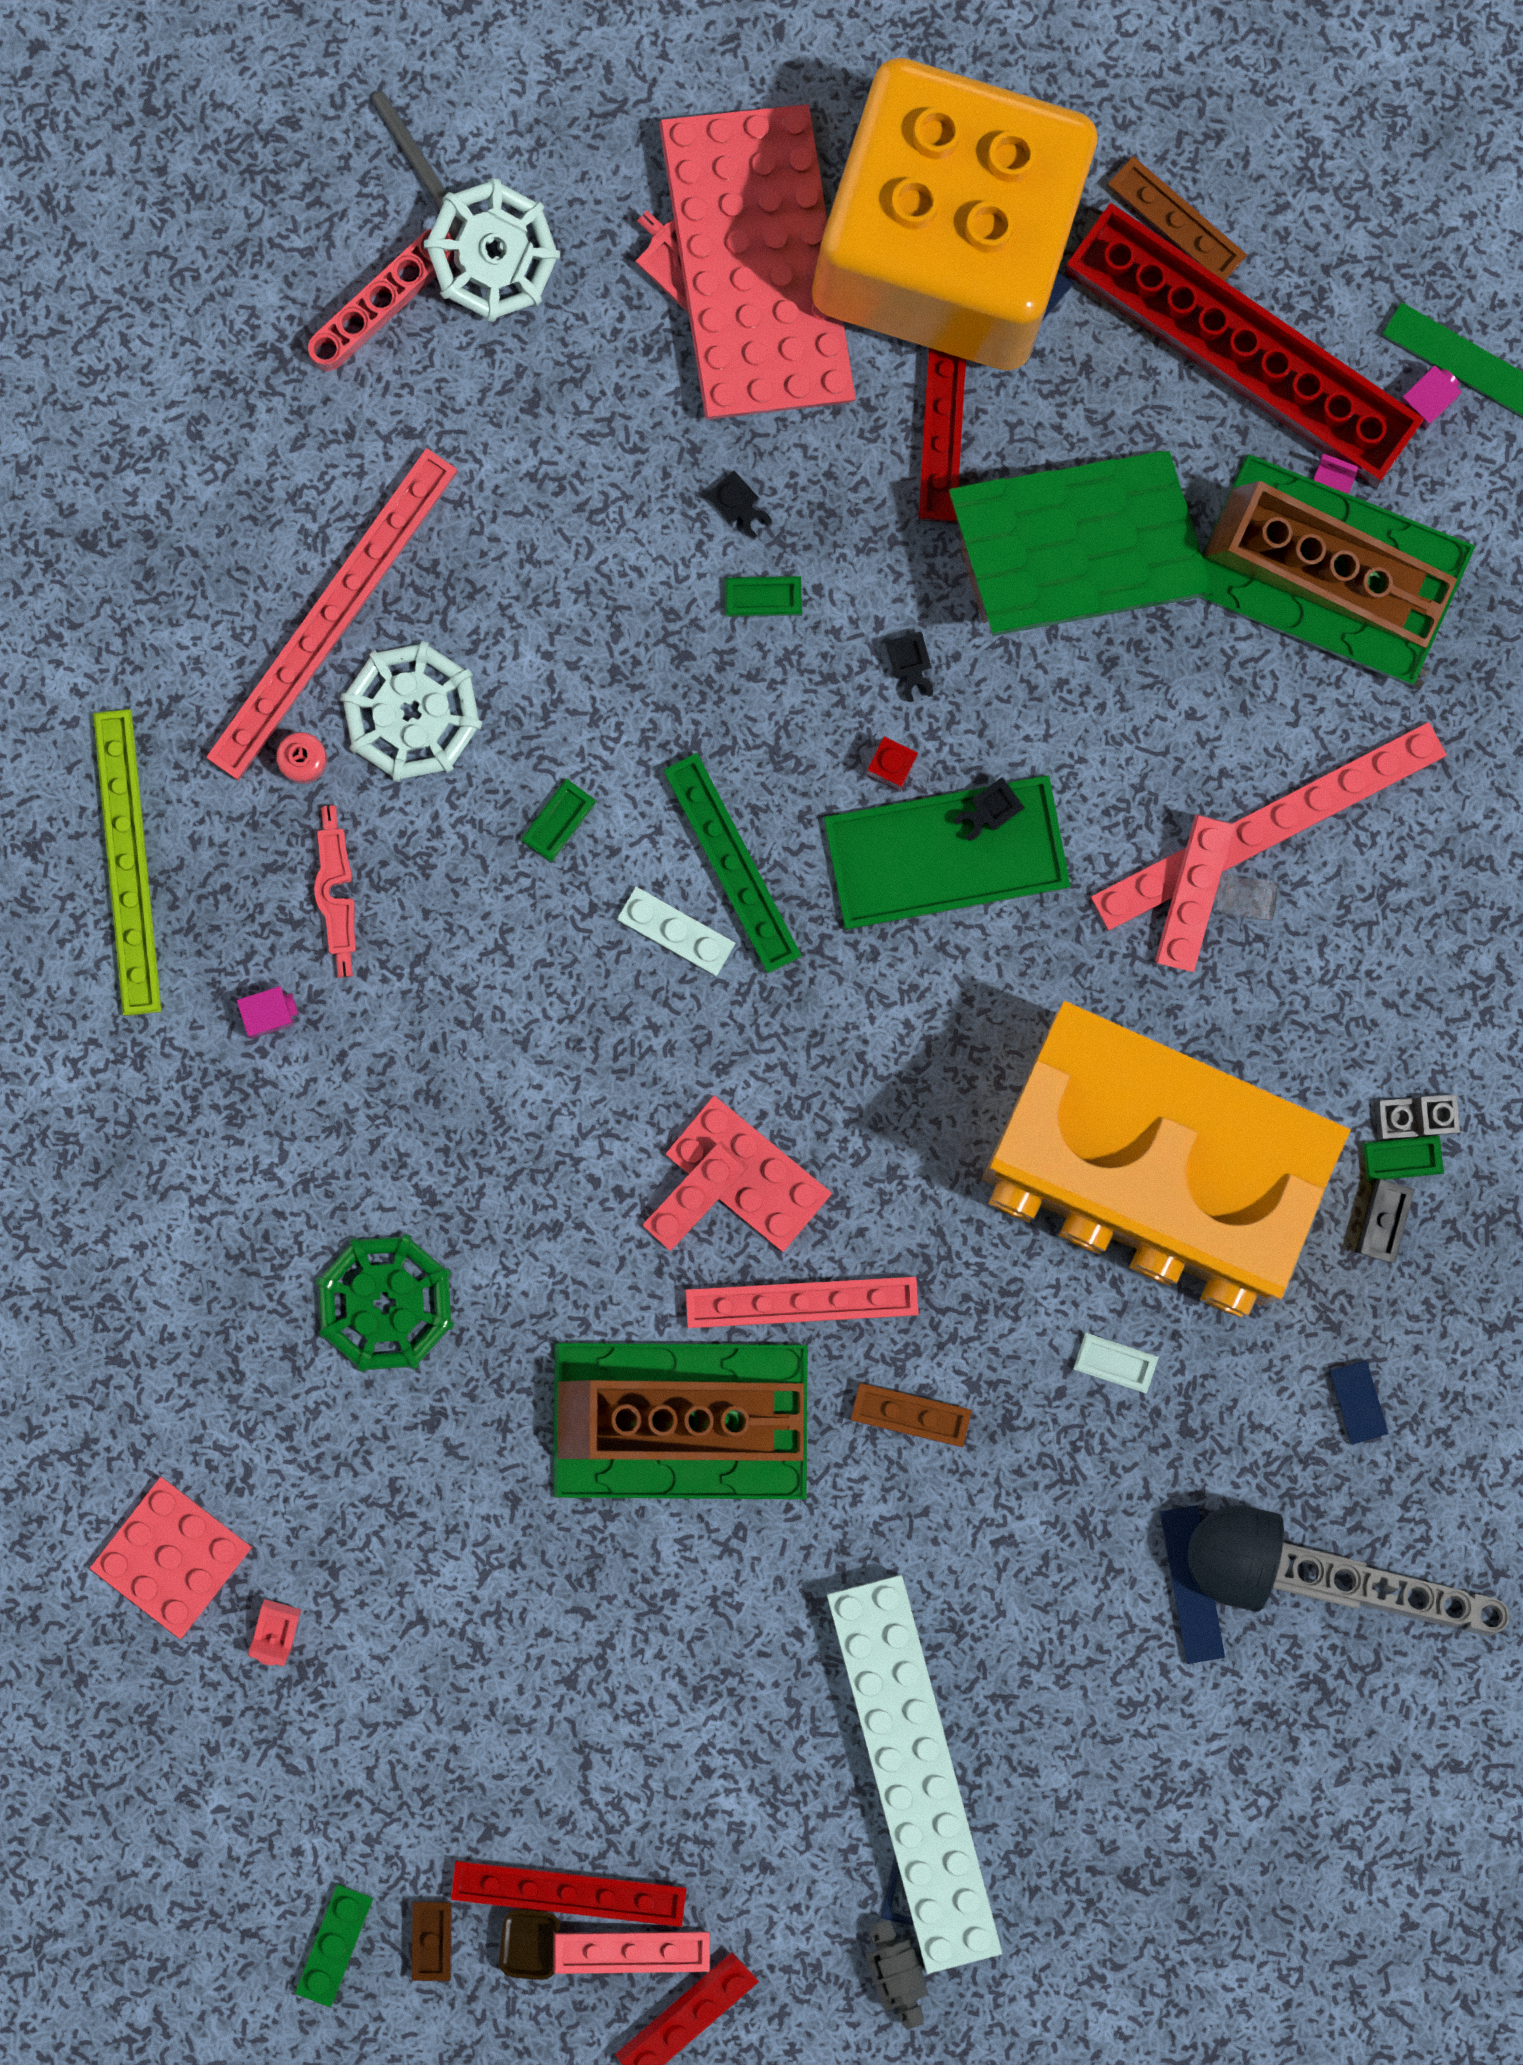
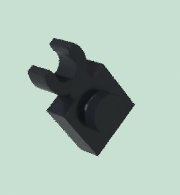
[706,470,772,540]
[885,631,933,702]
[954,777,1026,841]

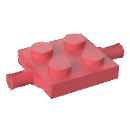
[635,210,689,314]

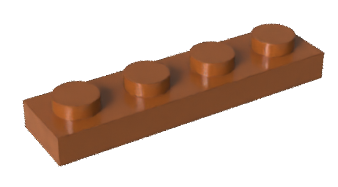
[1108,156,1247,281]

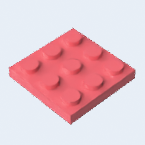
[89,1477,253,1640]

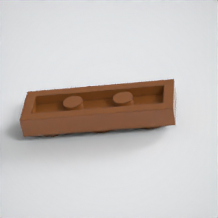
[851,1383,972,1448]

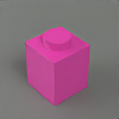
[1400,365,1462,430]
[237,986,299,1039]

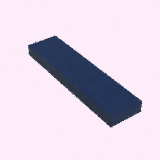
[1159,1505,1225,1664]

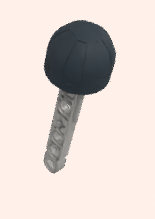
[1188,1505,1510,1636]

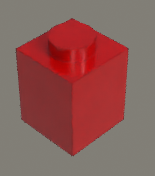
[867,736,918,792]

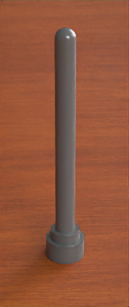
[372,91,463,240]

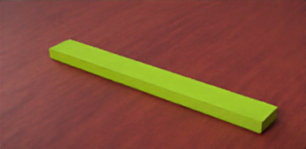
[93,709,162,1016]

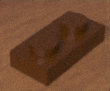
[411,1901,452,1981]

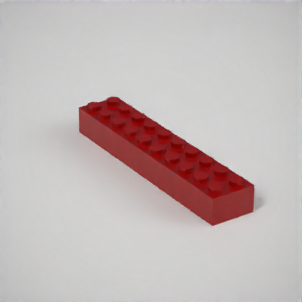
[1065,202,1424,488]

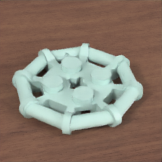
[424,178,560,322]
[340,641,482,782]

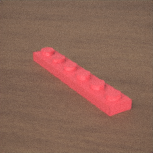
[686,1277,919,1329]

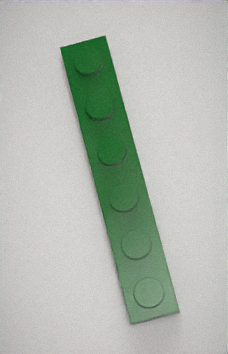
[663,753,802,974]

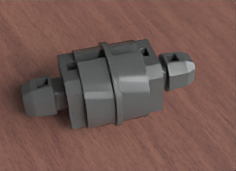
[865,1920,929,2030]

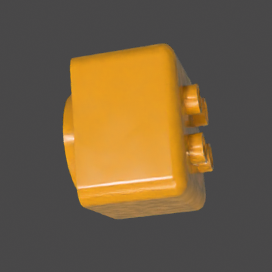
[812,58,1098,370]

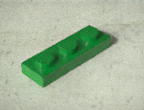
[295,1884,374,2008]

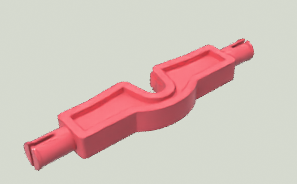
[314,806,356,978]

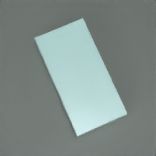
[1073,1333,1159,1394]

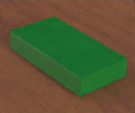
[725,576,802,617]
[521,778,597,863]
[1363,1136,1444,1182]

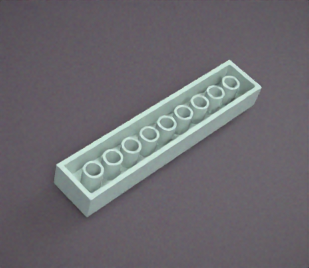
[827,1574,1002,1974]

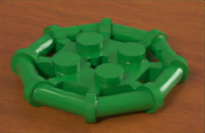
[315,1234,454,1373]

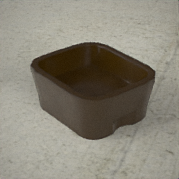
[499,1910,561,1980]

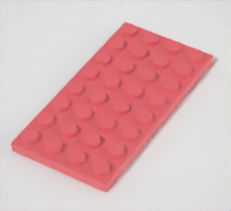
[659,104,856,420]

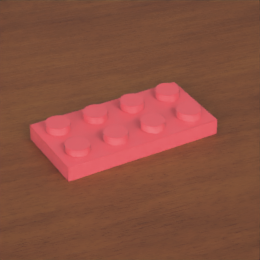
[665,1095,832,1252]

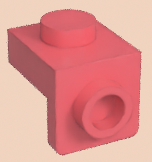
[248,1599,302,1666]

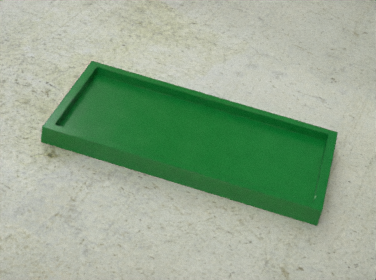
[824,775,1071,931]

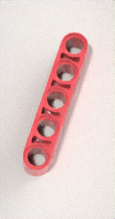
[308,228,455,371]

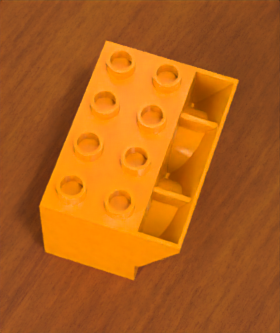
[981,1001,1351,1318]

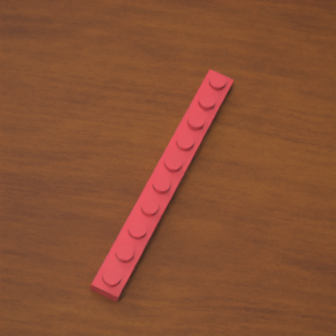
[206,448,458,781]
[1091,722,1447,931]

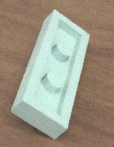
[617,887,736,977]

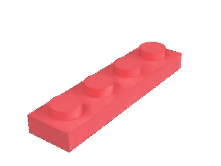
[1155,814,1235,972]
[553,1931,710,1974]

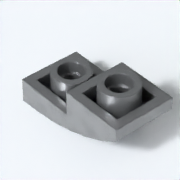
[1374,1095,1460,1140]

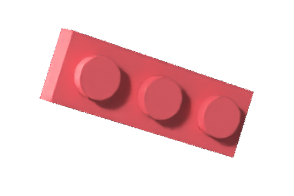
[643,1141,748,1251]

